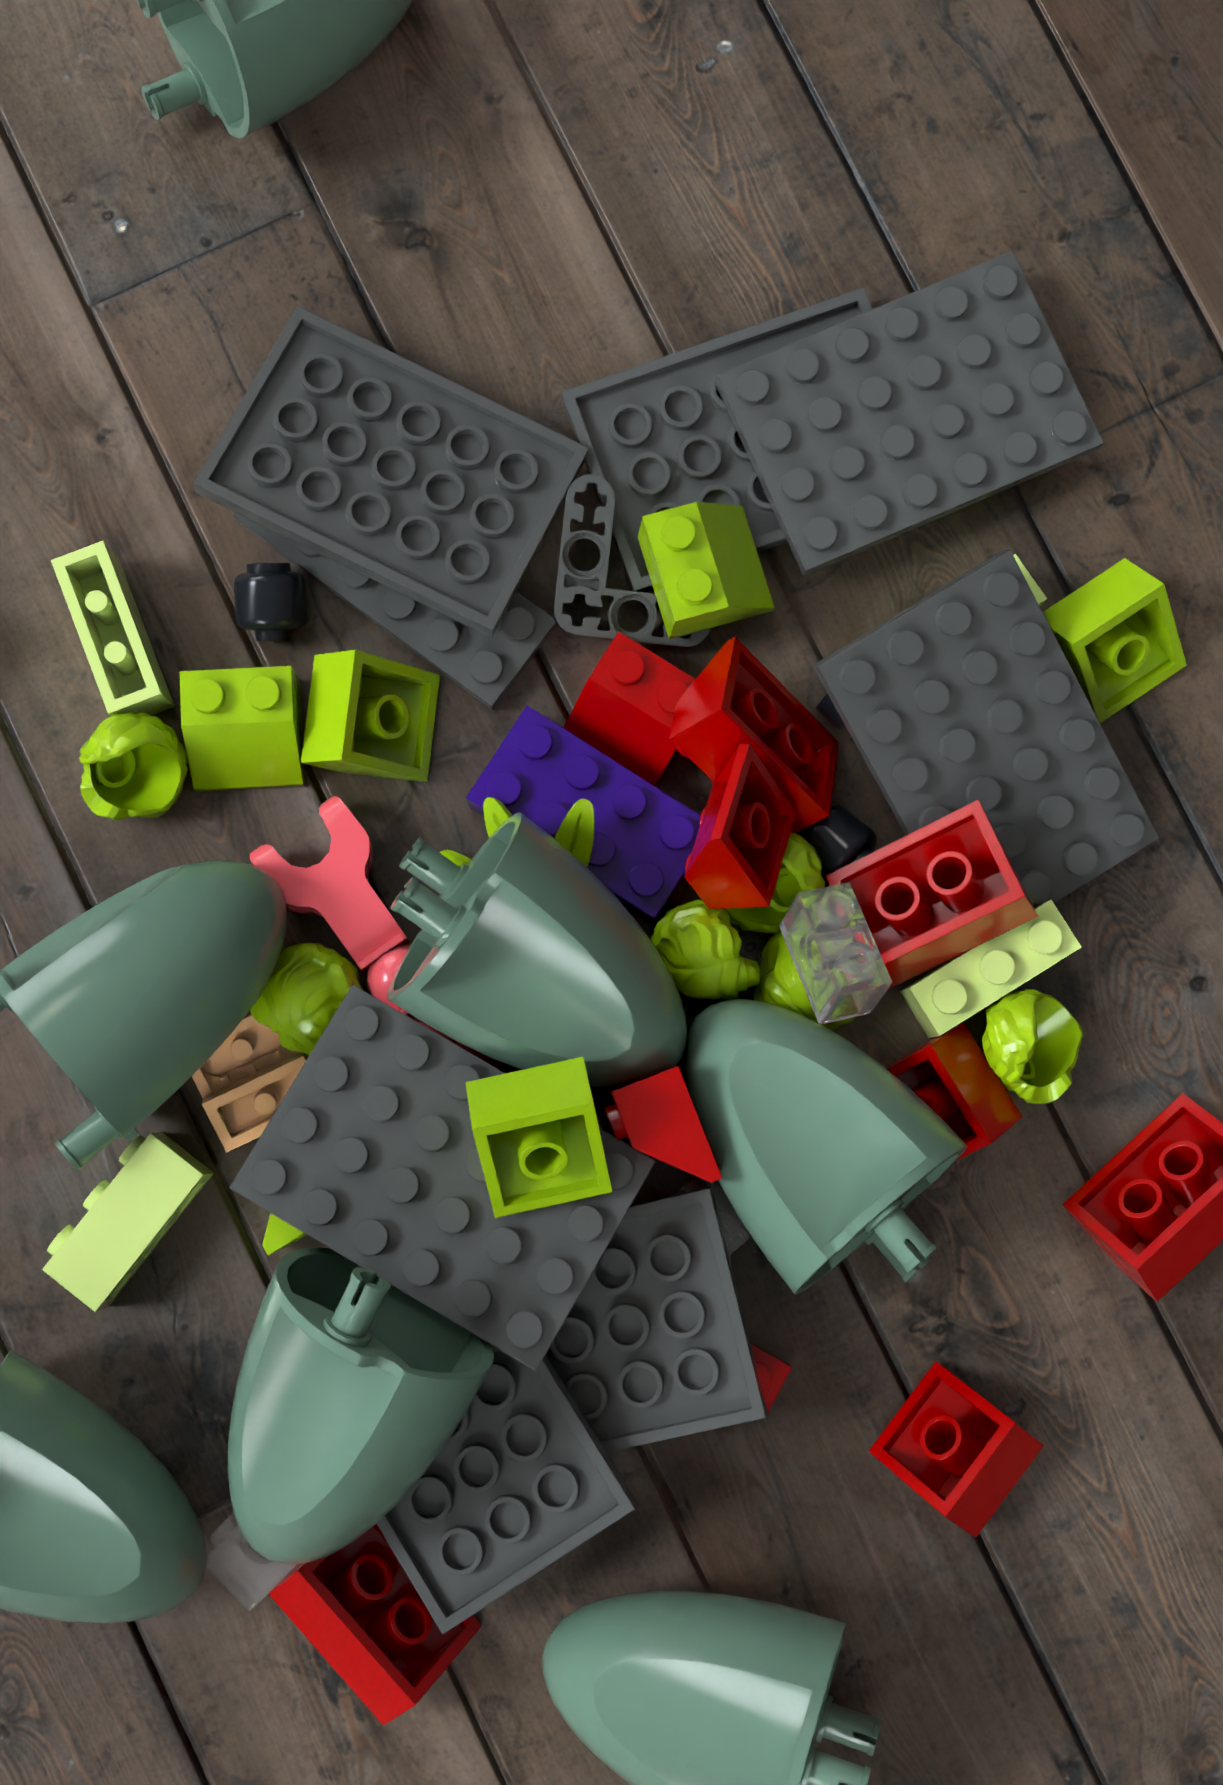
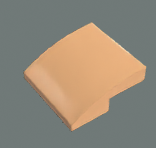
[192,1012,308,1153]

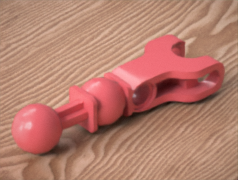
[250,796,502,1071]

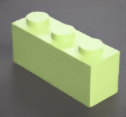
[51,541,175,716]
[899,900,1082,1038]
[42,1132,214,1312]

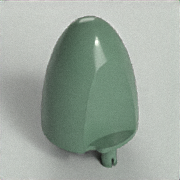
[136,0,413,138]
[387,812,687,1089]
[0,860,288,1171]
[683,999,968,1295]
[227,1247,494,1564]
[0,1350,207,1624]
[542,1591,883,1785]

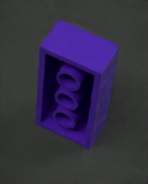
[466,705,700,925]

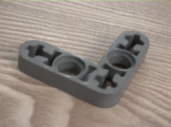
[554,474,710,647]

